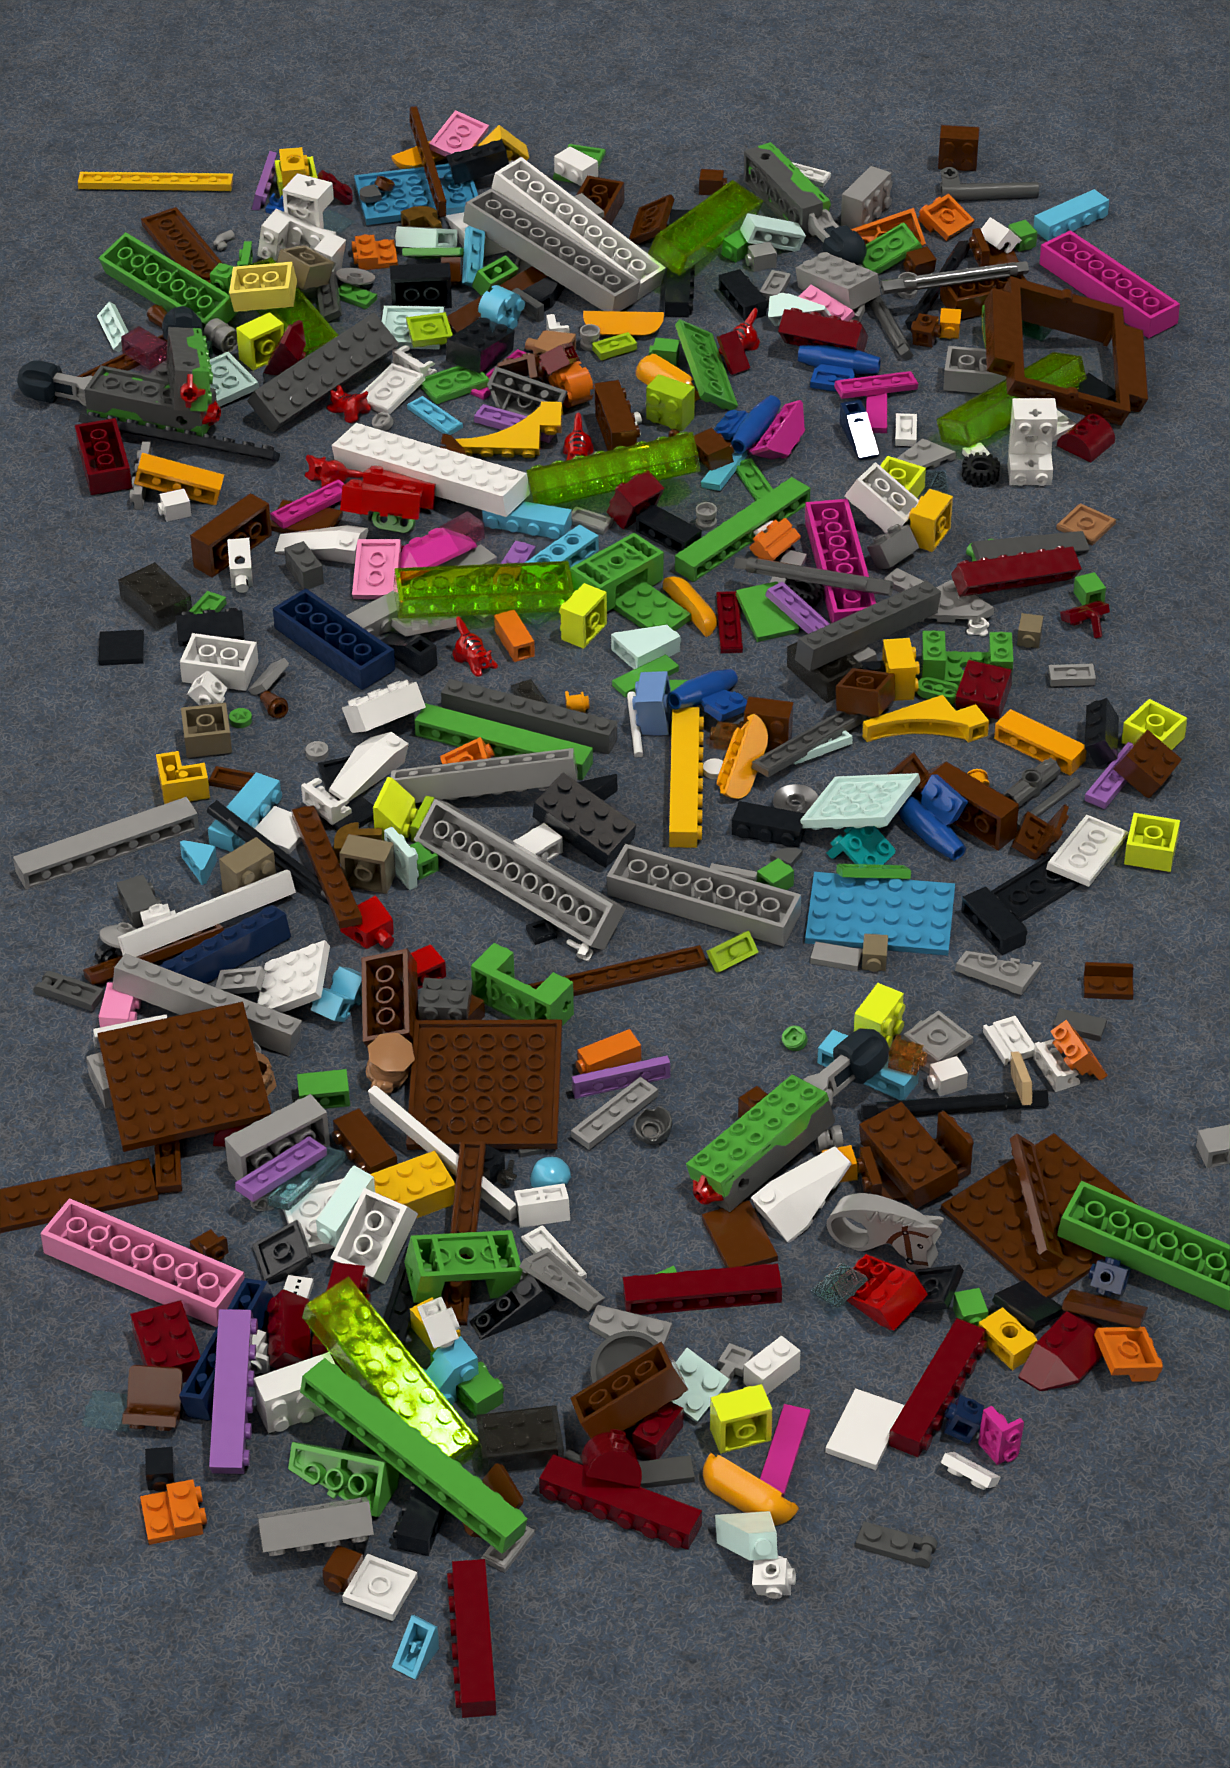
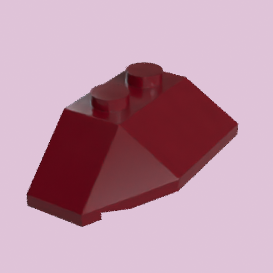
[263,320,306,375]
[1018,1311,1103,1391]

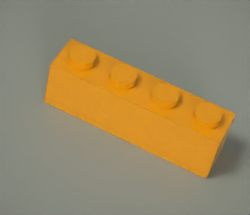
[134,453,224,505]
[994,709,1087,776]

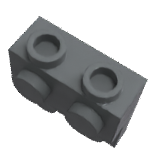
[418,978,473,1020]

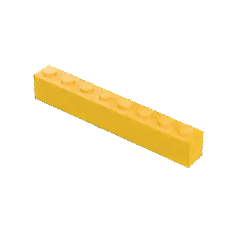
[669,707,704,848]

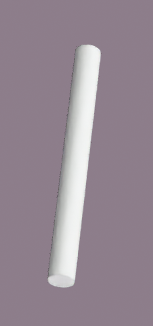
[627,692,643,757]

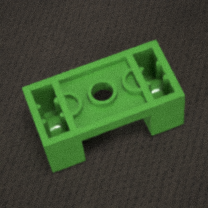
[570,533,664,611]
[921,630,1013,686]
[471,943,574,1025]
[404,1230,523,1303]

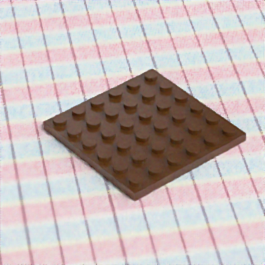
[97,1001,272,1152]
[406,1019,563,1150]
[940,1133,1138,1298]

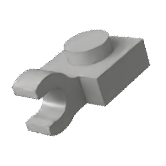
[718,1343,753,1390]

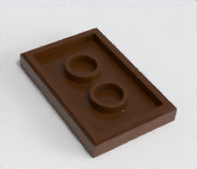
[629,194,675,245]
[271,500,343,533]
[702,1201,778,1268]
[1062,1289,1148,1328]

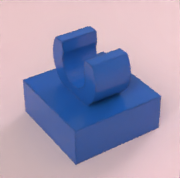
[265,193,284,214]

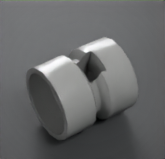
[203,318,238,353]

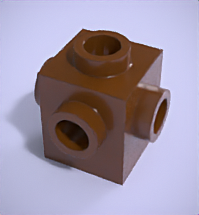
[911,313,942,348]

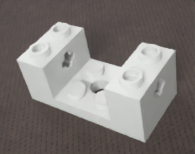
[283,173,336,244]
[257,209,346,275]
[1007,398,1058,486]

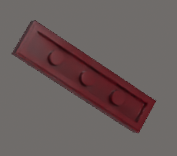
[716,591,743,654]

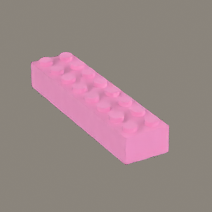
[41,1198,245,1327]

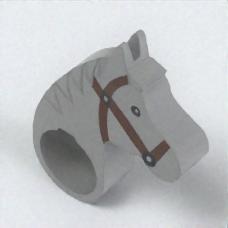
[827,1193,944,1272]

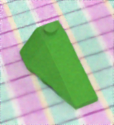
[288,1442,399,1517]

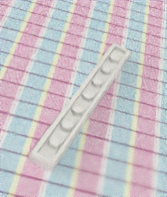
[118,869,296,957]
[368,1085,517,1221]

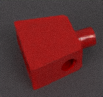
[340,895,394,949]

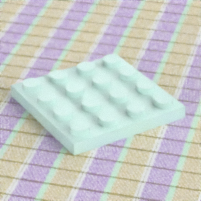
[800,773,920,830]

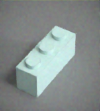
[740,213,806,252]

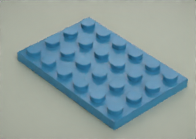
[354,164,478,225]
[805,872,955,956]

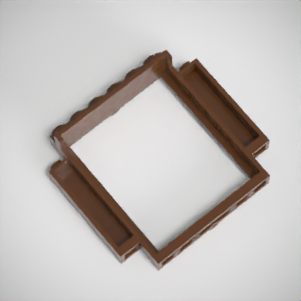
[984,276,1148,426]

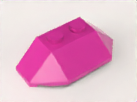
[748,400,805,459]
[398,528,477,583]

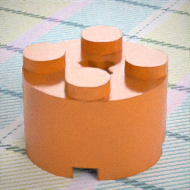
[548,361,594,408]

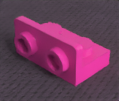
[978,1406,1024,1465]

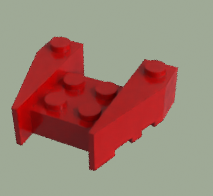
[340,466,436,520]

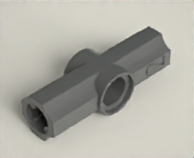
[1002,758,1061,807]

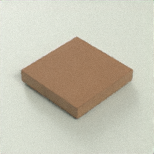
[1056,503,1116,546]

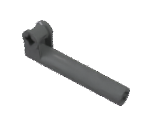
[940,167,1039,201]

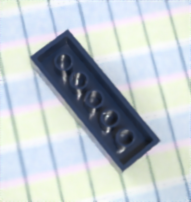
[273,588,395,690]

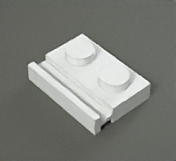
[983,1016,1034,1065]

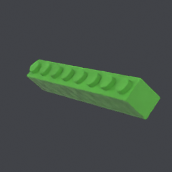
[675,477,811,582]
[415,703,593,780]

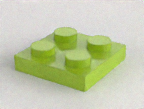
[406,312,452,348]

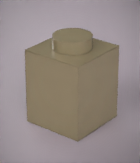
[1017,613,1043,648]
[862,934,888,972]

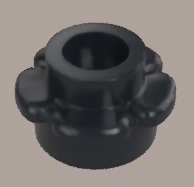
[94,944,117,964]

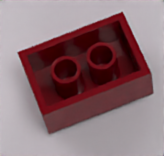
[130,1300,201,1383]

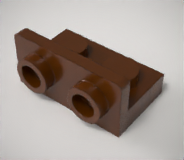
[1083,962,1134,1000]

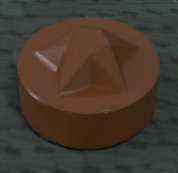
[375,176,395,192]

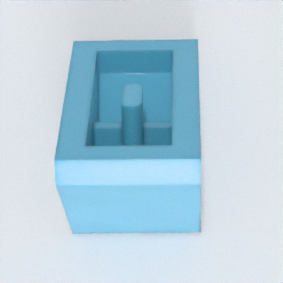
[180,840,217,885]
[392,1615,439,1680]

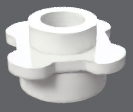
[966,618,989,636]

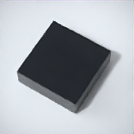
[526,919,557,945]

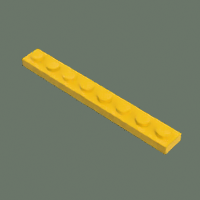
[78,172,233,191]

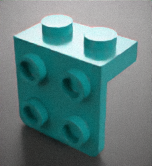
[826,826,896,865]

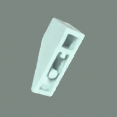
[768,293,831,326]

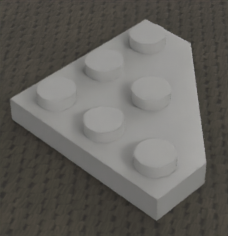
[919,580,994,623]

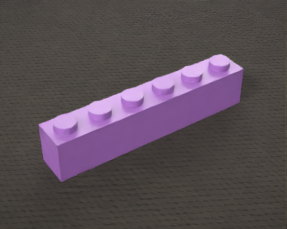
[209,1309,258,1474]

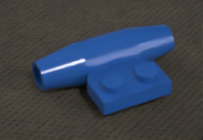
[798,345,881,392]
[714,395,781,454]
[667,669,747,722]
[897,775,968,861]

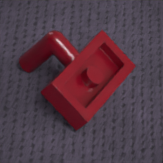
[1060,601,1110,638]

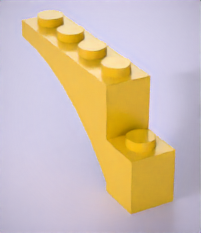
[455,401,563,458]
[862,695,989,743]

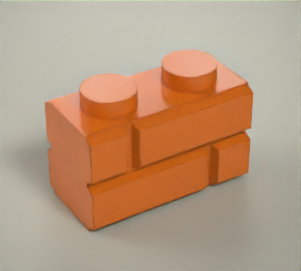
[749,518,801,561]

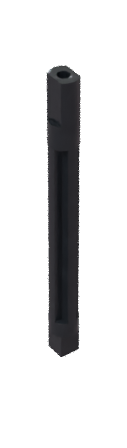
[905,240,970,330]
[207,800,329,905]
[861,1089,1049,1118]

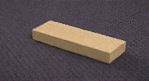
[1011,1051,1032,1105]

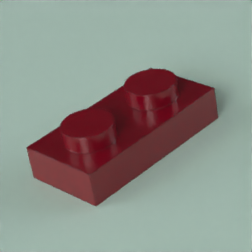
[318,170,353,205]

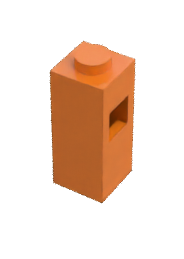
[494,610,535,662]
[575,1029,641,1074]

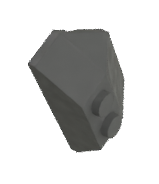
[487,367,568,416]

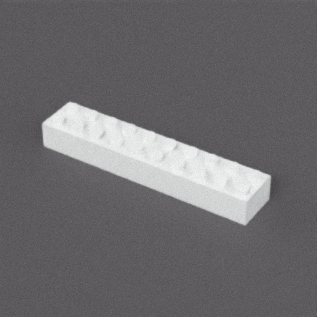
[492,157,666,300]
[332,423,530,517]

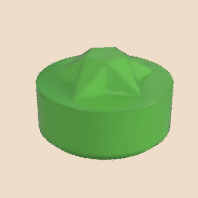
[229,708,252,728]
[782,1026,808,1051]

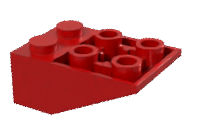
[832,1254,928,1331]

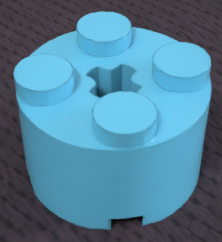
[478,285,525,329]

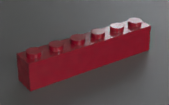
[951,546,1082,597]
[623,1263,782,1315]
[889,1318,988,1457]
[539,1454,702,1550]
[447,1559,496,1718]

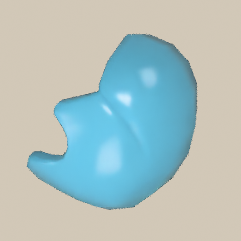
[530,1157,571,1188]

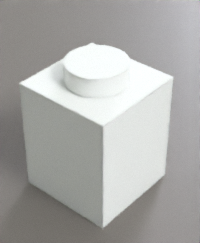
[157,489,191,522]
[927,1056,968,1096]

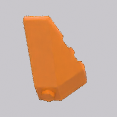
[851,208,926,246]

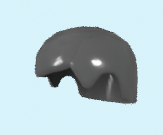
[633,1106,672,1145]

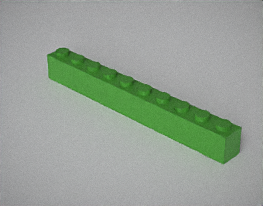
[300,1358,528,1554]

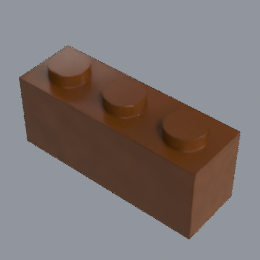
[332,1108,397,1174]

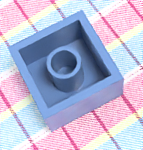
[632,671,672,736]

